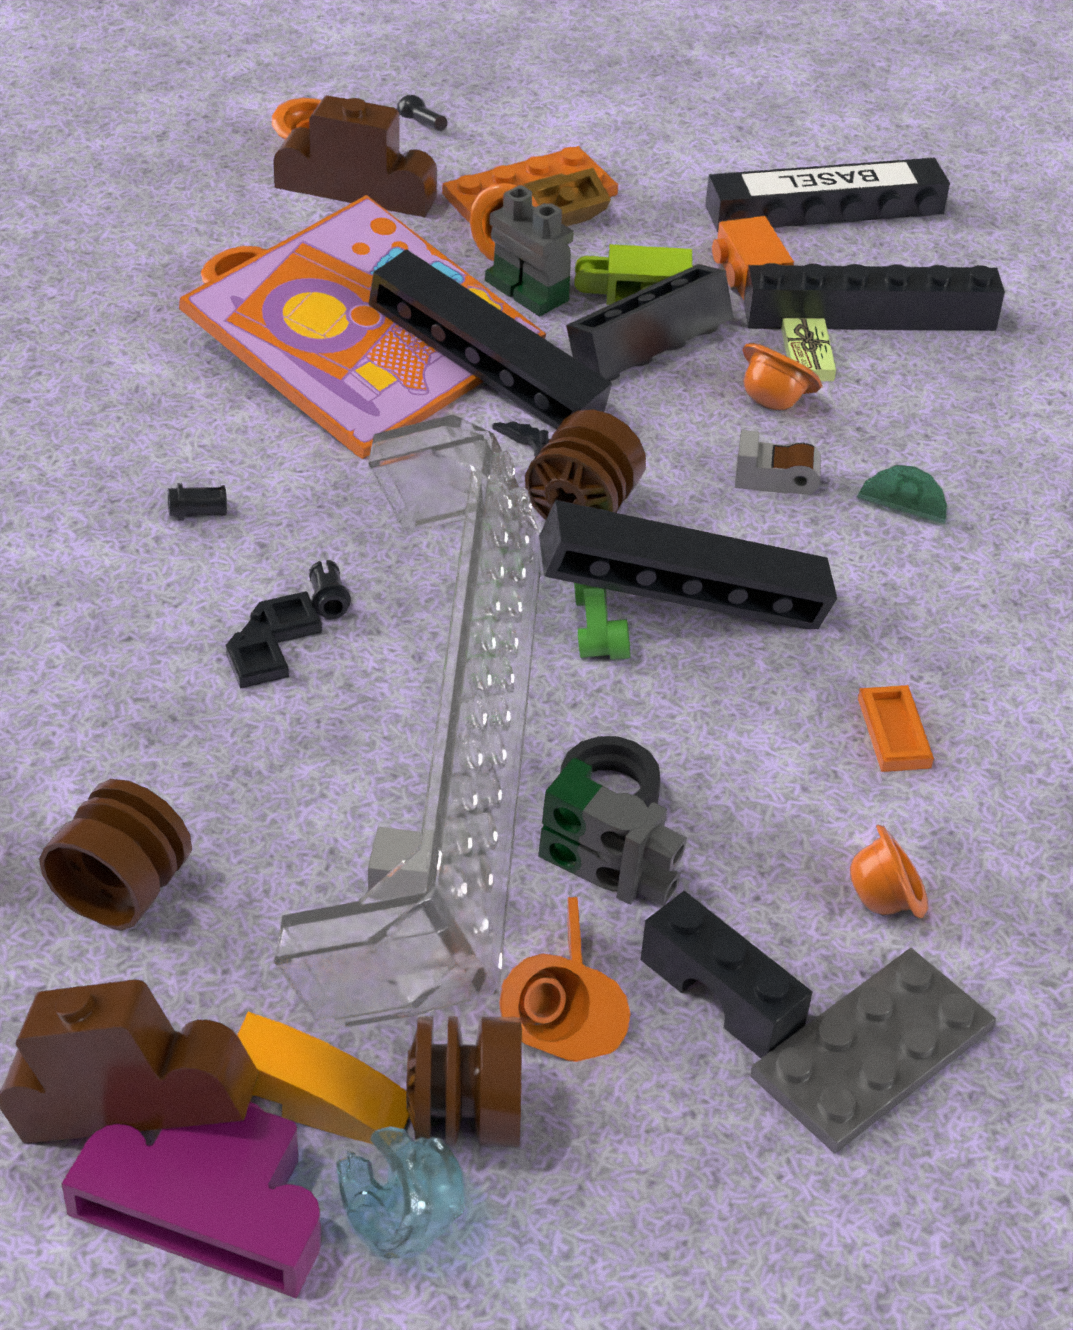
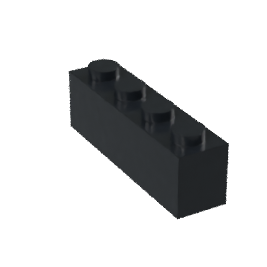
[566,264,734,381]

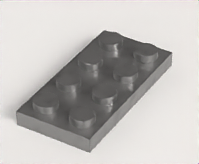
[750,947,996,1154]

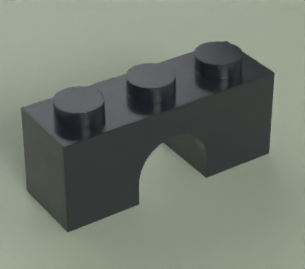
[640,890,813,1058]

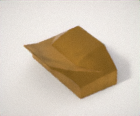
[524,168,611,226]

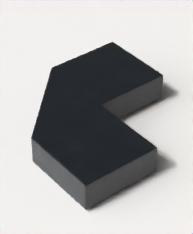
[226,591,322,689]

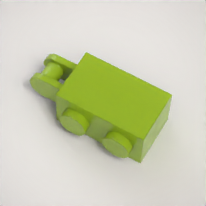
[574,244,693,305]

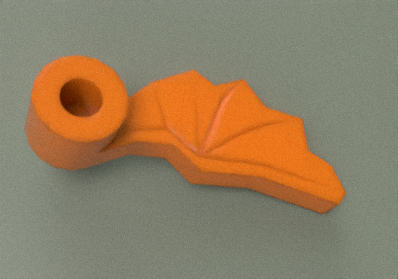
[567,897,598,971]

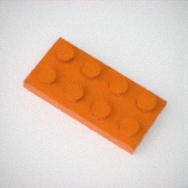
[442,146,618,222]

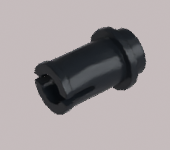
[167,483,227,521]
[309,560,351,619]

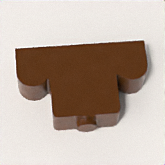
[273,95,437,218]
[0,979,259,1144]

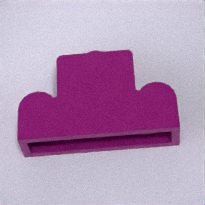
[61,1102,322,1299]

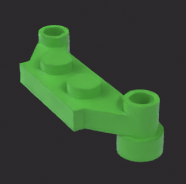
[574,583,631,660]

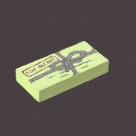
[781,318,836,381]

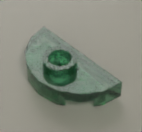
[857,465,948,525]

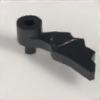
[493,421,550,457]

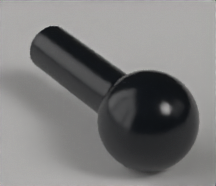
[396,95,448,131]

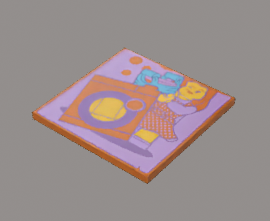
[179,195,546,459]

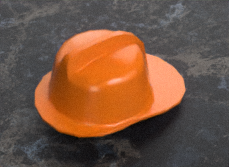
[499,953,631,1062]

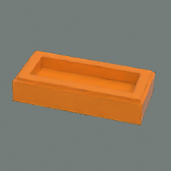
[858,685,934,772]

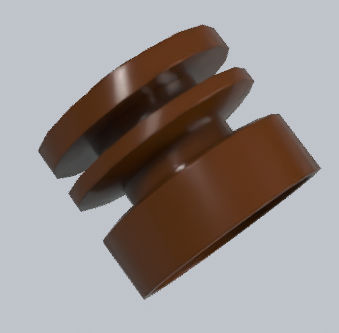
[525,409,646,520]
[39,779,192,931]
[406,1016,522,1147]

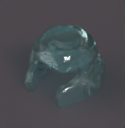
[336,1126,467,1259]

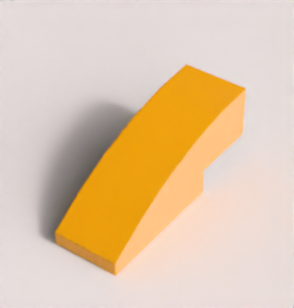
[237,1012,409,1151]

